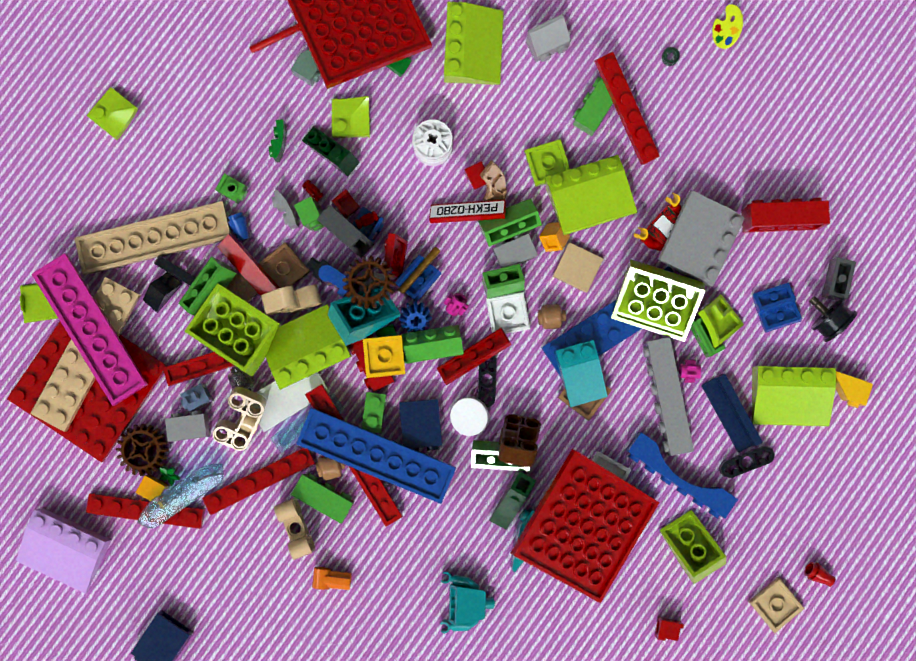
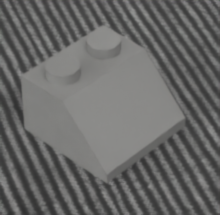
[526,14,571,62]

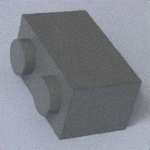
[822,257,856,301]

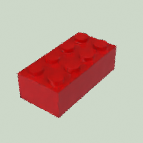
[741,198,830,233]

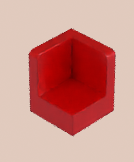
[464,161,486,190]
[332,189,360,219]
[654,617,684,641]

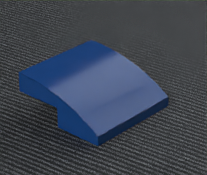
[752,282,802,333]

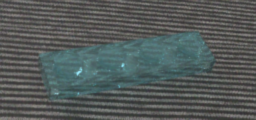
[270,393,345,454]

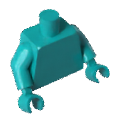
[440,571,495,634]

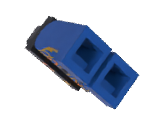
[306,257,357,298]

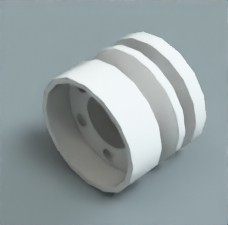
[412,120,453,166]

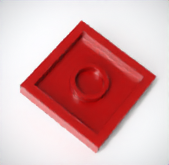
[384,233,408,278]

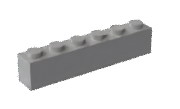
[643,337,694,456]

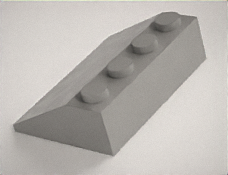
[658,190,745,287]

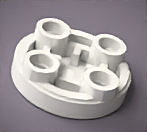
[450,396,490,436]

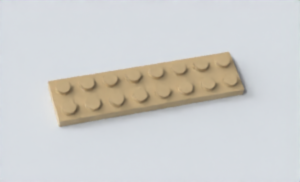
[74,201,231,275]
[30,277,141,432]

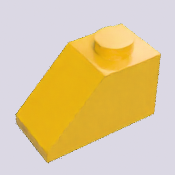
[836,371,873,408]

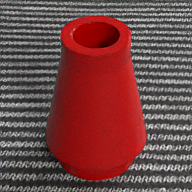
[804,562,836,587]

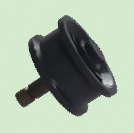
[809,296,858,342]

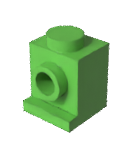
[215,173,248,204]

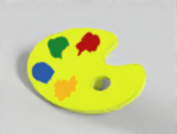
[712,4,743,49]

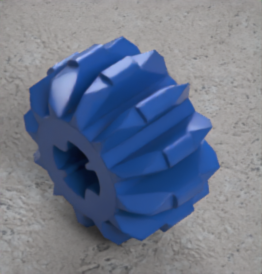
[399,300,432,333]

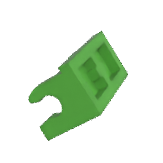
[690,318,726,358]

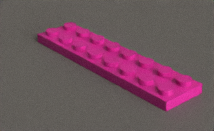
[32,253,148,406]

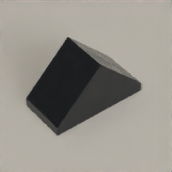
[143,272,183,313]

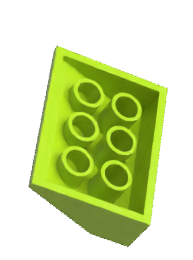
[444,2,504,85]
[545,155,637,235]
[611,259,705,342]
[184,283,280,377]
[265,304,352,390]
[752,366,836,426]

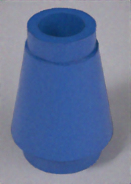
[228,212,250,242]

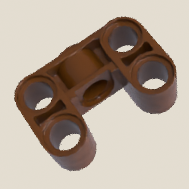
[498,414,541,467]

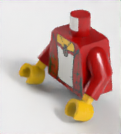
[634,192,682,251]

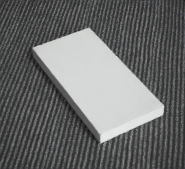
[252,372,330,432]

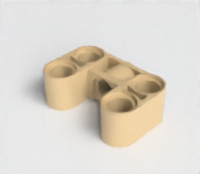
[261,284,322,315]
[213,387,266,451]
[274,498,315,560]

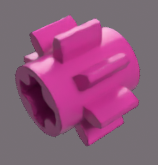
[444,293,469,316]
[679,360,701,383]

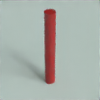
[249,24,300,54]

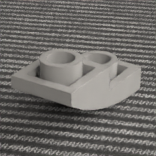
[272,190,299,229]

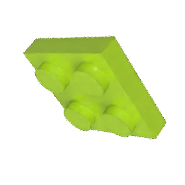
[524,139,570,187]

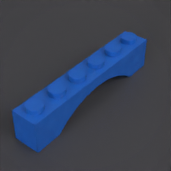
[626,432,738,519]

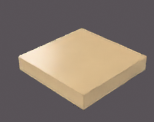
[553,242,603,293]
[748,577,805,633]

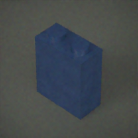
[399,399,442,451]
[130,610,194,661]

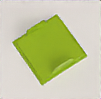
[19,283,58,323]

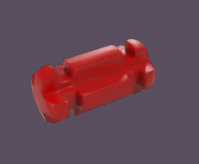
[302,180,324,202]
[355,211,379,229]

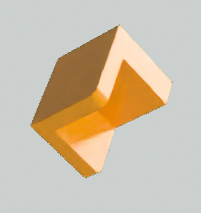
[539,222,570,252]
[135,475,170,503]

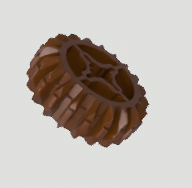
[342,256,396,309]
[116,424,170,476]

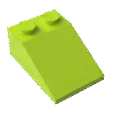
[659,510,726,584]

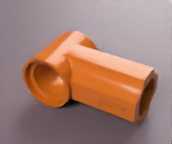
[312,567,352,590]

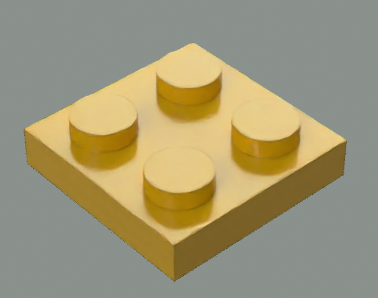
[363,335,406,378]

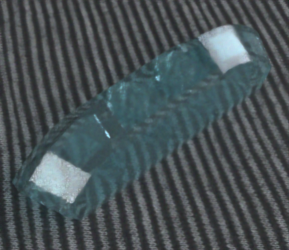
[137,464,224,528]

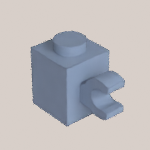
[180,383,214,411]

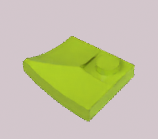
[86,87,138,140]
[332,96,370,138]
[698,294,744,348]

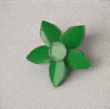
[160,466,181,486]

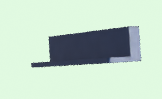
[702,374,763,452]

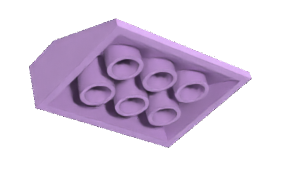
[16,508,112,594]

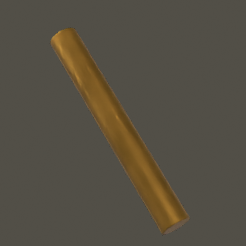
[398,246,441,295]

